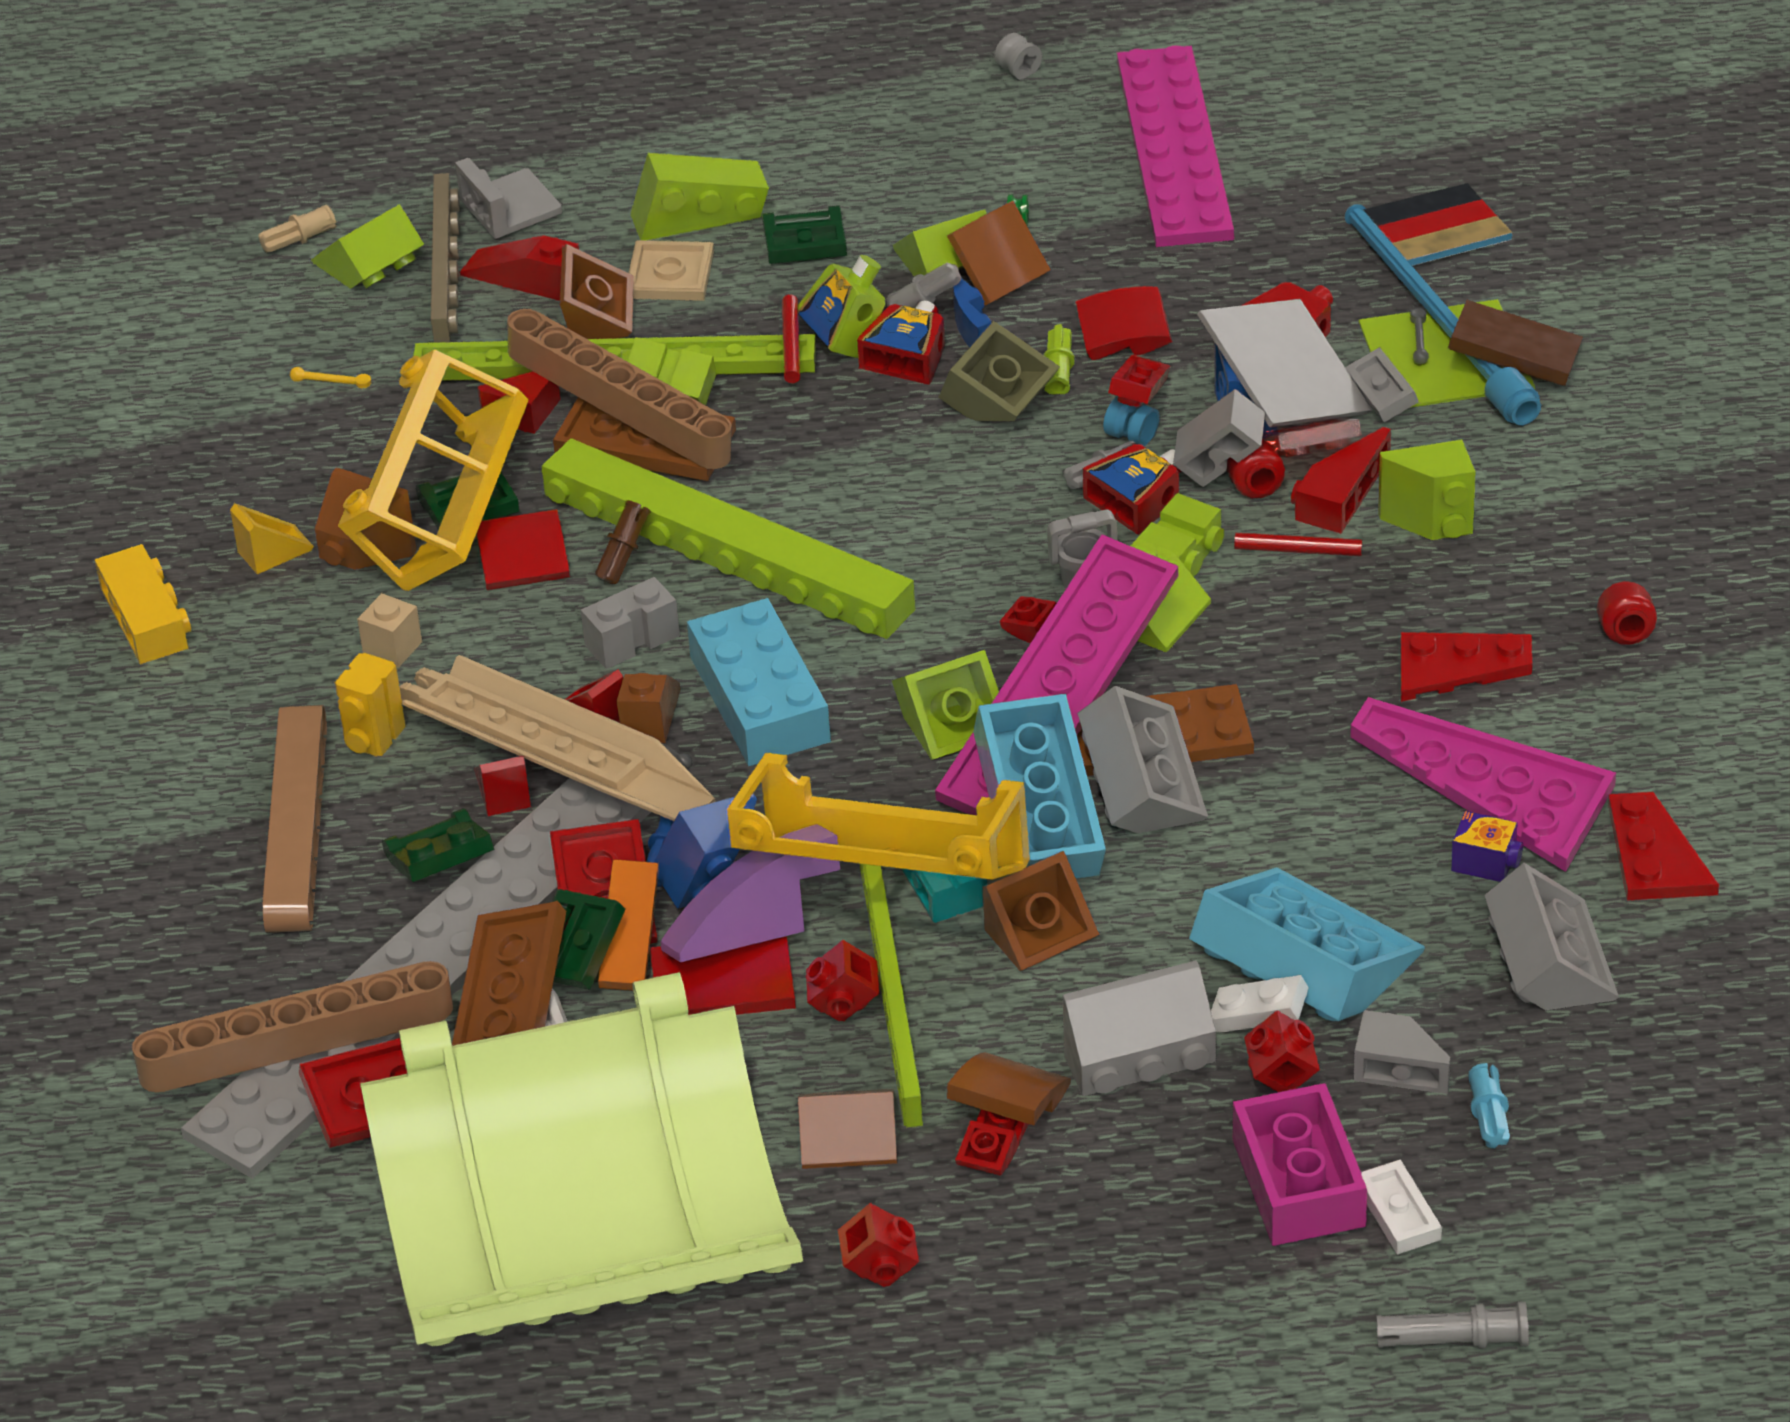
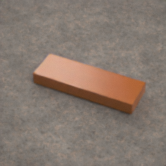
[598,860,659,991]

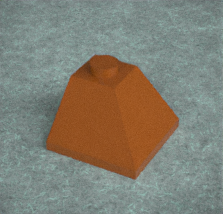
[315,467,417,570]

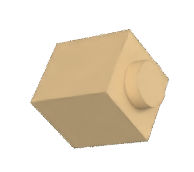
[357,593,422,668]

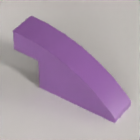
[660,824,840,962]

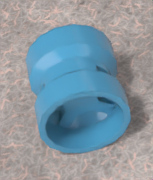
[1103,396,1159,447]

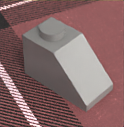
[1354,1010,1450,1094]

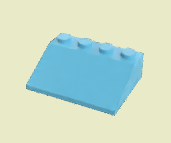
[1189,867,1425,1021]

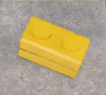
[335,653,406,756]

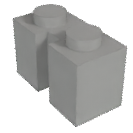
[1173,389,1265,487]
[581,577,680,669]

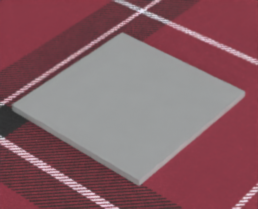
[1197,299,1372,427]

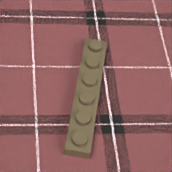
[431,173,460,343]

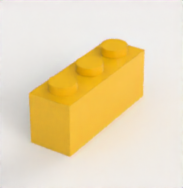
[94,544,191,664]

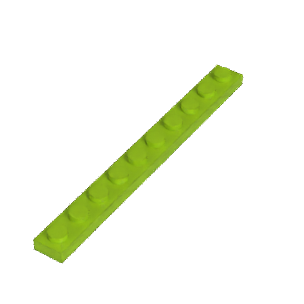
[413,334,816,380]

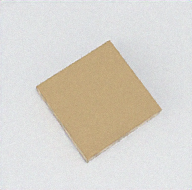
[629,240,714,301]

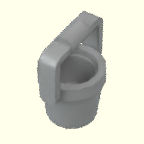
[1047,510,1118,589]

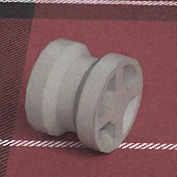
[994,33,1042,80]

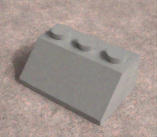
[1077,686,1208,834]
[1484,863,1619,1010]
[1062,960,1216,1096]

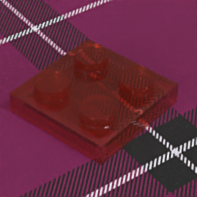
[1262,418,1362,457]

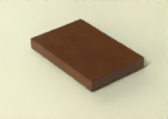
[1448,300,1583,386]

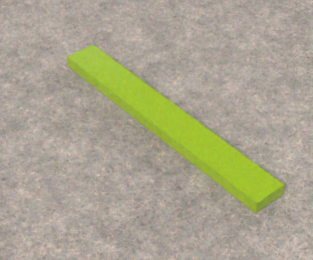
[859,863,923,1128]

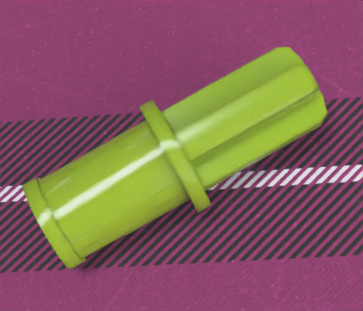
[1043,324,1075,394]

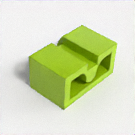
[627,337,716,406]
[1138,493,1224,577]

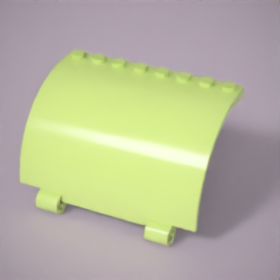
[360,972,803,1346]

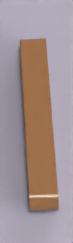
[507,309,732,469]
[263,705,327,933]
[132,961,453,1092]

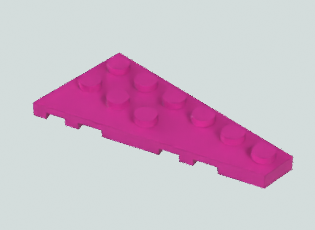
[1350,697,1616,872]

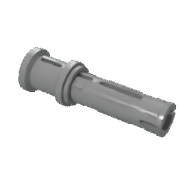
[1376,1301,1529,1349]

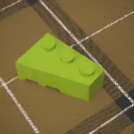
[630,153,769,241]

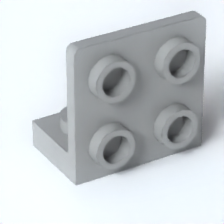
[455,157,562,239]

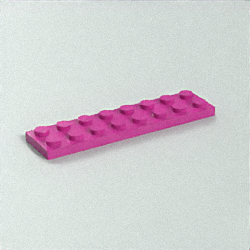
[1117,45,1234,247]
[935,534,1178,815]

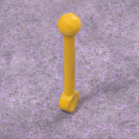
[289,366,371,388]

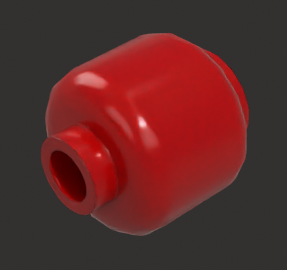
[1226,439,1285,499]
[1596,581,1657,645]

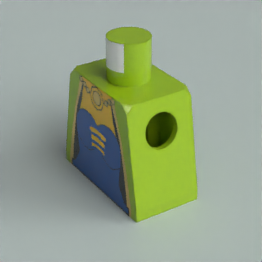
[798,255,885,358]

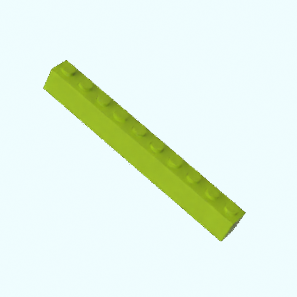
[541,438,915,639]

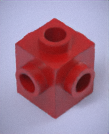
[806,940,879,1021]
[1244,1010,1320,1092]
[838,1203,919,1287]

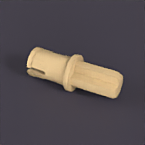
[259,205,336,252]

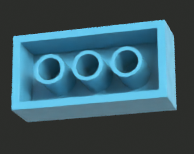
[687,598,831,766]
[973,694,1106,878]

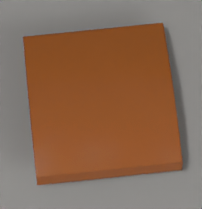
[947,201,1051,306]
[947,1052,1071,1125]

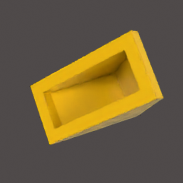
[230,503,314,574]

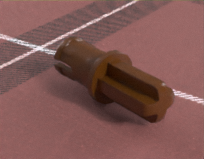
[595,500,651,584]

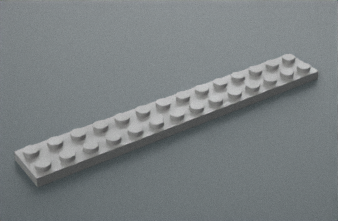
[181,778,651,1179]

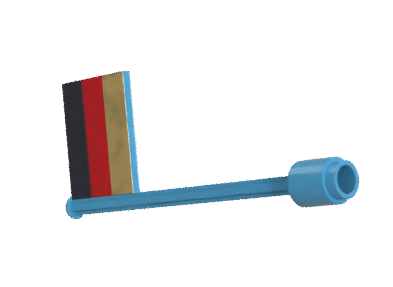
[1345,183,1541,425]

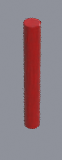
[782,295,800,383]
[1234,532,1362,556]

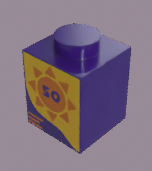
[1451,811,1523,882]

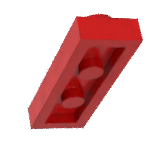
[1108,355,1171,407]

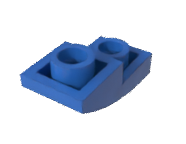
[953,278,992,347]

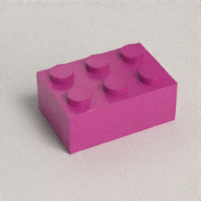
[1233,1083,1367,1246]

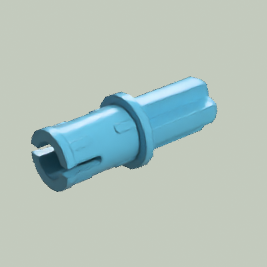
[1468,1063,1510,1148]

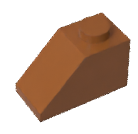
[617,673,681,743]

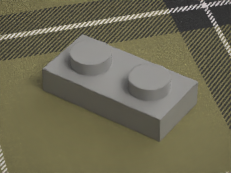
[1345,347,1419,423]

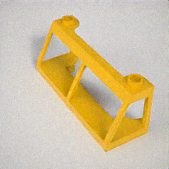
[338,349,529,591]
[727,753,1030,880]

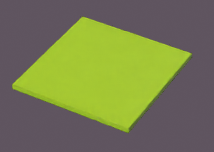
[1358,299,1535,408]

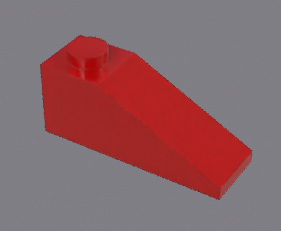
[460,235,579,301]
[1291,427,1391,534]

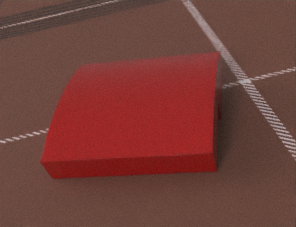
[1075,286,1172,360]
[476,509,570,590]

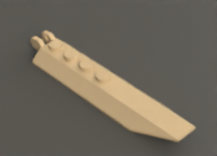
[399,655,715,821]

